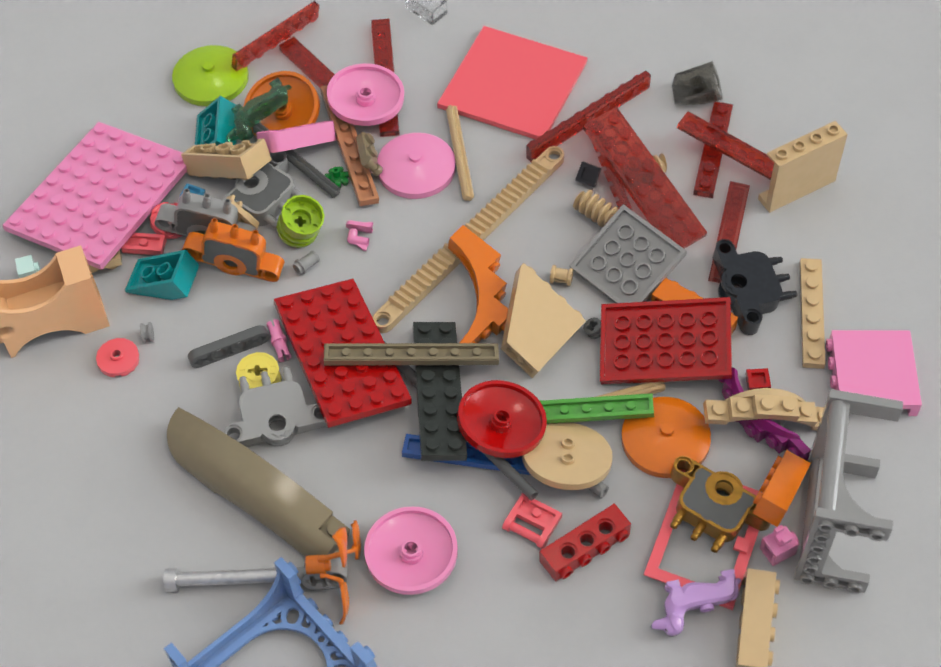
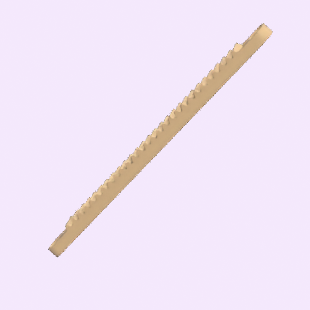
[372,146,564,333]

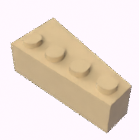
[181,138,272,180]
[736,568,780,667]

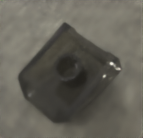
[672,61,723,105]

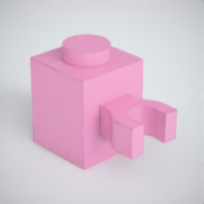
[760,525,799,566]

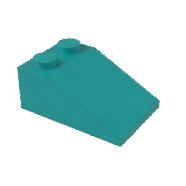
[125,250,200,300]

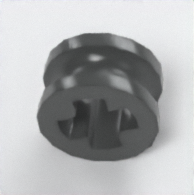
[583,317,601,339]

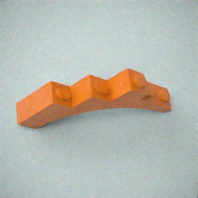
[448,225,508,343]

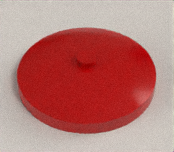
[457,380,547,458]

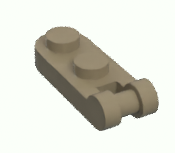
[356,132,383,176]

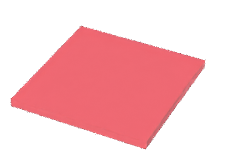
[437,26,588,142]

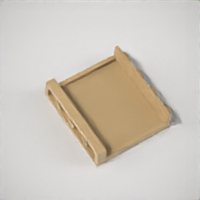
[758,121,848,213]

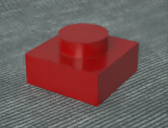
[745,368,771,390]

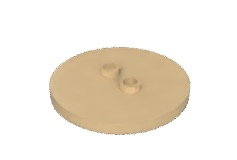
[522,422,613,490]

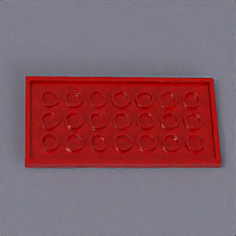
[274,278,412,428]

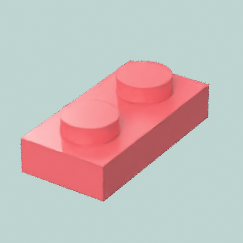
[121,232,167,255]

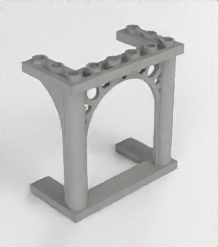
[794,389,903,593]

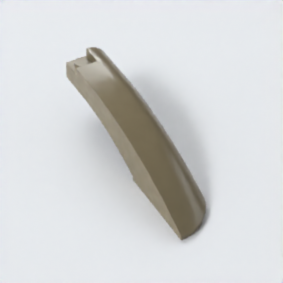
[167,407,350,557]

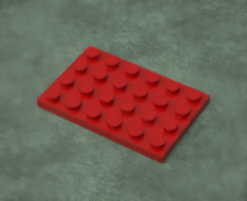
[600,297,732,385]

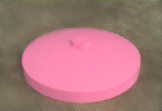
[327,64,404,126]
[377,133,456,199]
[364,506,458,595]

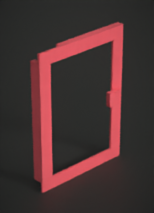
[644,469,759,610]

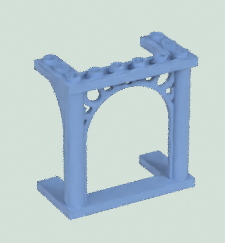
[164,557,377,667]

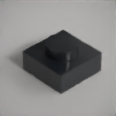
[575,161,602,187]

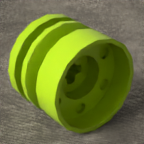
[276,195,325,248]

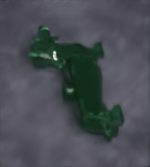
[226,78,292,142]

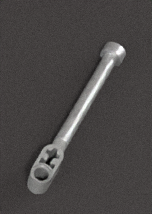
[163,557,348,592]

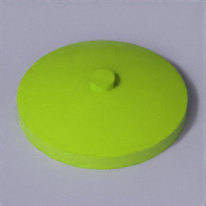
[172,45,249,106]

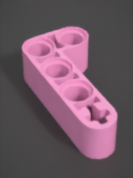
[256,120,336,153]

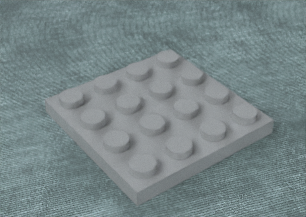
[570,204,687,303]

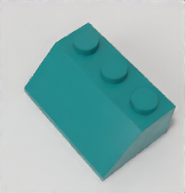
[195,96,239,146]

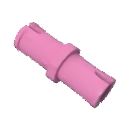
[266,319,292,362]

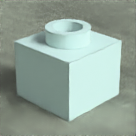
[15,255,41,278]

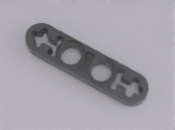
[188,325,269,368]

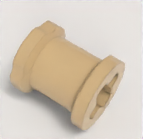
[550,265,574,286]

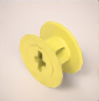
[236,352,282,390]

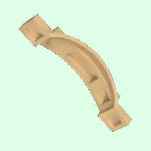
[703,388,824,430]

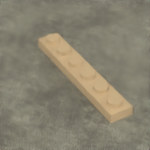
[799,258,825,369]

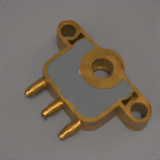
[670,456,771,553]

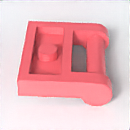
[502,493,562,549]

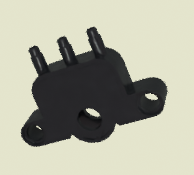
[712,239,797,335]

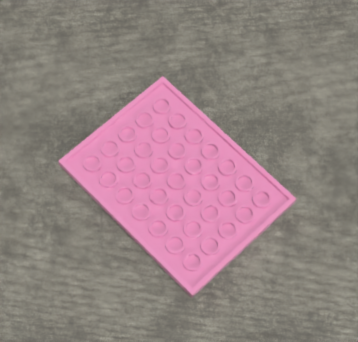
[2,122,187,270]

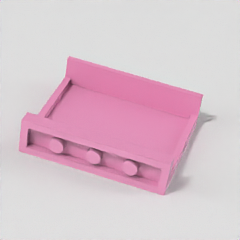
[826,330,922,416]

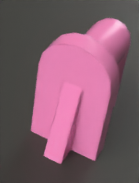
[346,220,373,251]

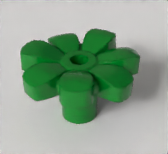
[325,166,349,188]

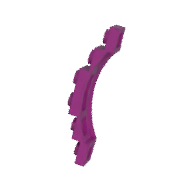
[718,367,811,461]

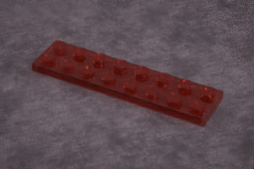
[583,107,707,249]

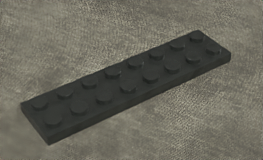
[413,322,467,461]

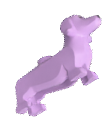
[651,569,741,636]

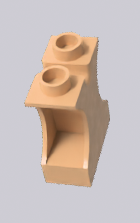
[0,245,110,358]

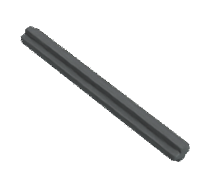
[253,122,340,197]

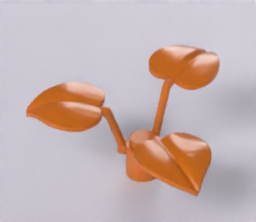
[305,520,361,625]

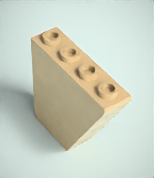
[501,263,586,378]

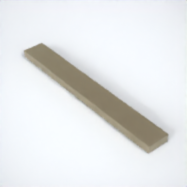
[324,343,499,365]

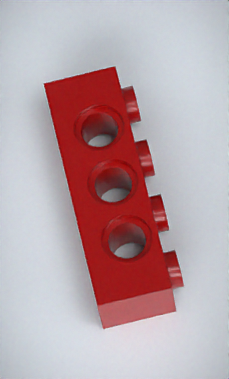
[539,503,631,582]

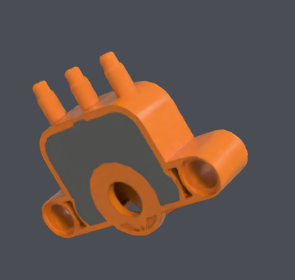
[182,218,285,282]

